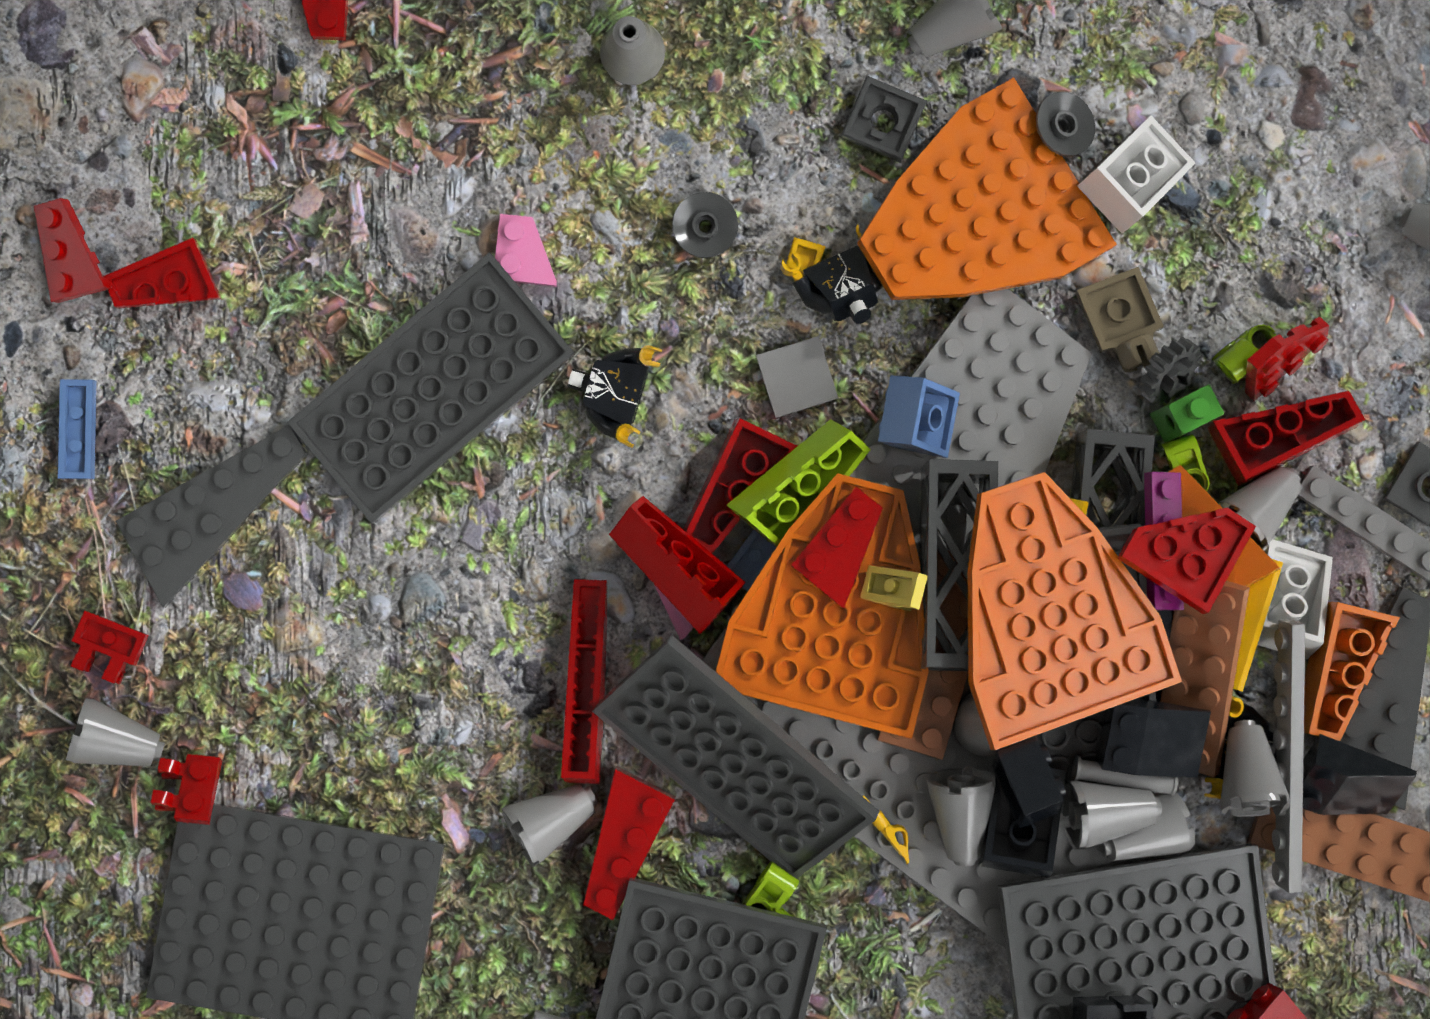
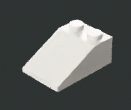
[1077,116,1195,234]
[1257,539,1333,660]

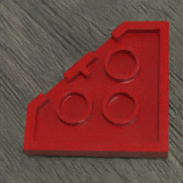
[1245,317,1330,401]
[1117,507,1256,614]

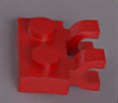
[70,610,149,684]
[150,754,222,825]

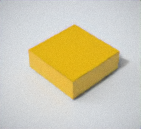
[786,237,825,276]

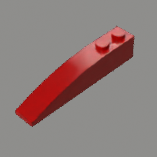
[561,579,607,784]

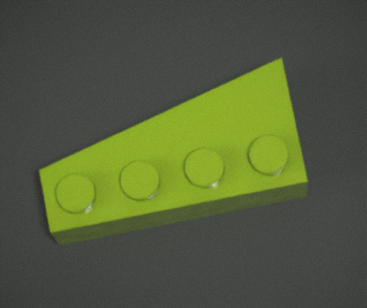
[726,419,871,547]

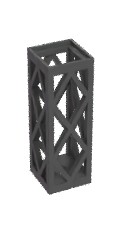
[1070,429,1155,528]
[919,459,998,672]

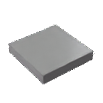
[756,336,839,419]

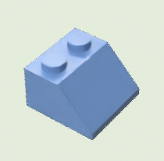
[878,375,960,458]

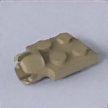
[1075,267,1164,372]

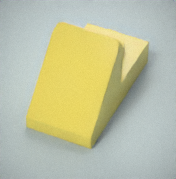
[860,565,928,611]

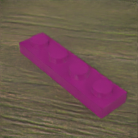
[1144,472,1184,610]

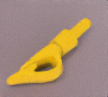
[862,795,909,864]

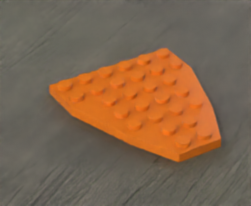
[857,78,1117,300]
[967,472,1182,750]
[716,473,929,739]

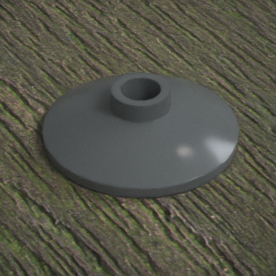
[1036,92,1095,156]
[672,192,738,258]

